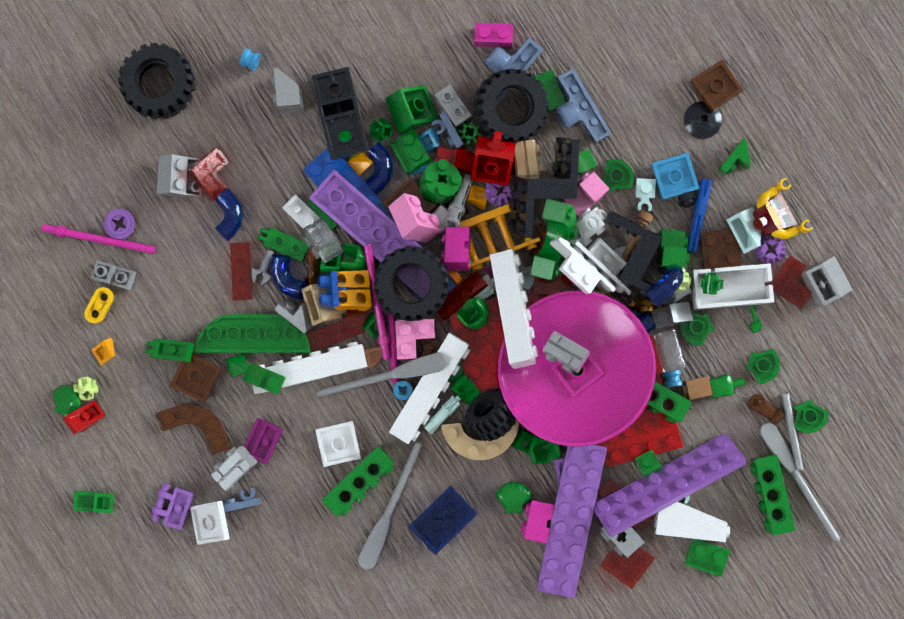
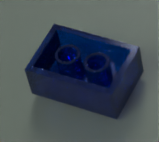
[409,485,478,555]

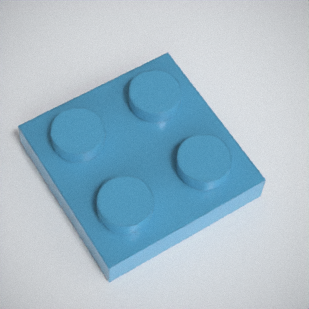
[651,153,700,200]

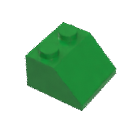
[385,85,439,133]

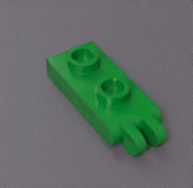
[257,227,310,262]
[144,338,194,363]

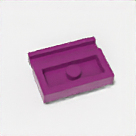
[244,418,284,465]

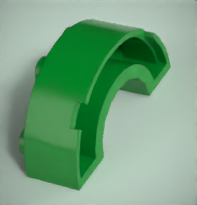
[530,199,579,280]

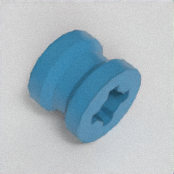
[239,48,261,71]
[662,370,683,388]
[393,381,413,400]

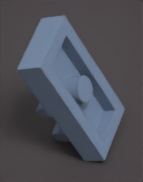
[432,112,464,150]
[223,488,261,512]

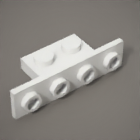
[549,237,616,294]
[569,238,631,295]

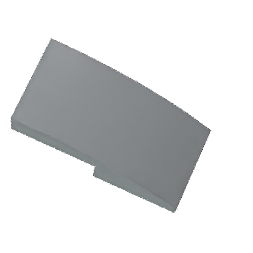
[91,260,137,290]

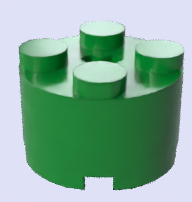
[419,159,462,204]

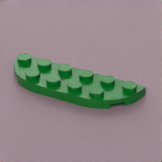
[195,314,311,353]

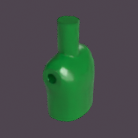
[709,374,745,399]

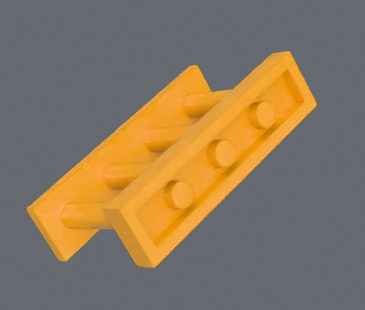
[460,204,540,271]

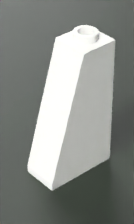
[653,502,730,542]

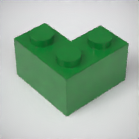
[657,229,690,271]

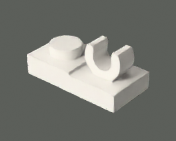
[282,195,323,235]

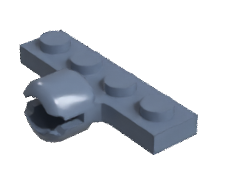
[485,37,543,107]
[555,68,612,144]

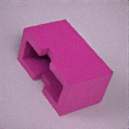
[474,23,513,48]
[441,227,471,270]
[520,499,555,543]

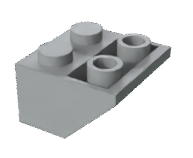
[271,68,304,114]
[157,154,204,198]
[800,256,853,308]

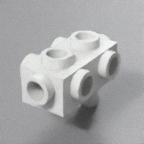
[575,207,609,247]

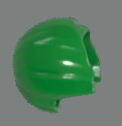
[340,244,367,271]
[456,296,490,329]
[529,436,561,465]

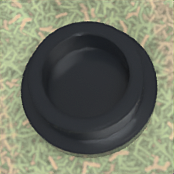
[678,192,697,208]

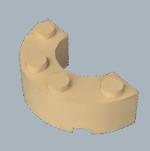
[441,419,519,460]

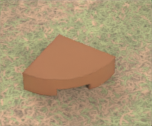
[364,346,383,368]

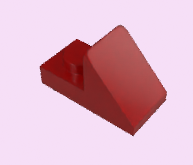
[436,147,475,173]
[63,400,106,435]

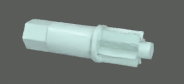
[423,395,461,435]

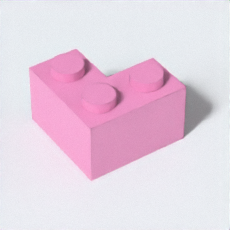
[563,172,609,219]
[388,193,442,243]
[395,319,435,360]

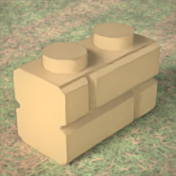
[514,139,543,175]

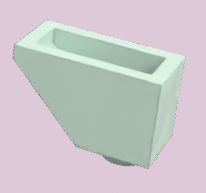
[727,207,761,254]

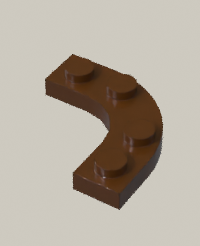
[157,405,231,455]

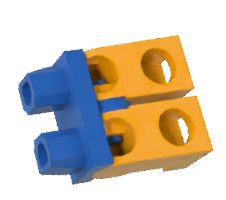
[318,270,371,311]

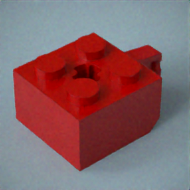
[471,131,516,186]

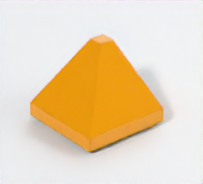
[347,153,373,176]
[467,185,487,211]
[92,338,115,366]

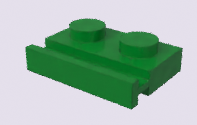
[390,129,431,175]
[684,538,730,577]

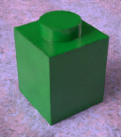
[635,450,662,478]

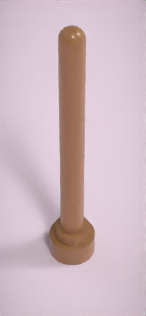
[605,210,653,296]

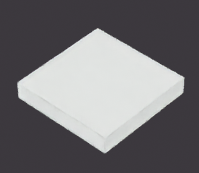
[315,421,361,467]
[190,501,230,545]

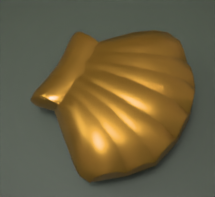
[628,298,662,313]

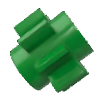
[369,117,393,142]
[458,121,482,146]
[698,273,724,295]

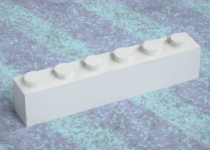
[490,249,538,369]
[389,332,470,444]
[252,342,368,394]

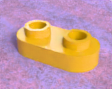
[84,287,114,324]

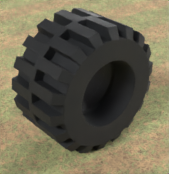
[465,388,516,441]

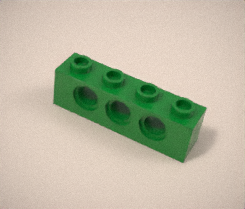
[647,382,692,424]
[322,446,395,517]
[749,454,796,536]

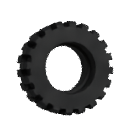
[118,43,195,120]
[473,68,550,142]
[374,246,449,321]

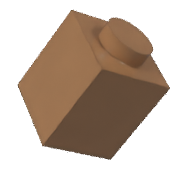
[681,376,712,400]

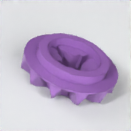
[485,183,511,207]
[104,209,135,239]
[755,235,786,265]

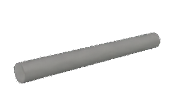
[781,393,804,471]

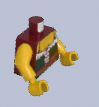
[753,178,813,240]

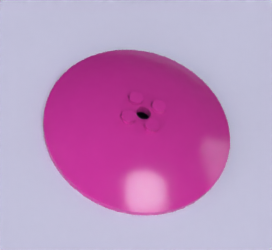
[498,290,656,447]

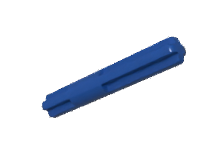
[687,179,712,253]

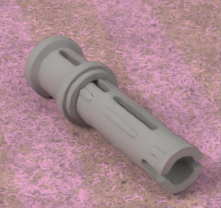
[443,175,474,227]

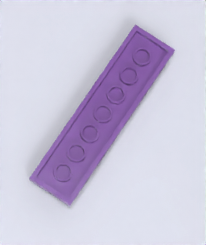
[309,169,449,299]
[594,432,746,538]
[536,444,607,598]

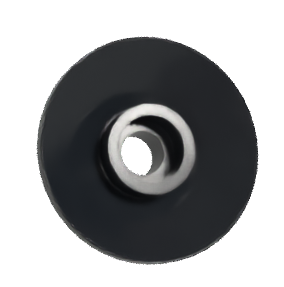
[684,101,722,139]

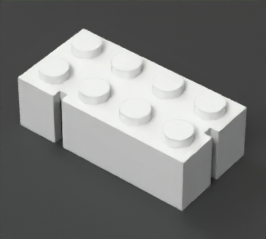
[690,264,774,310]

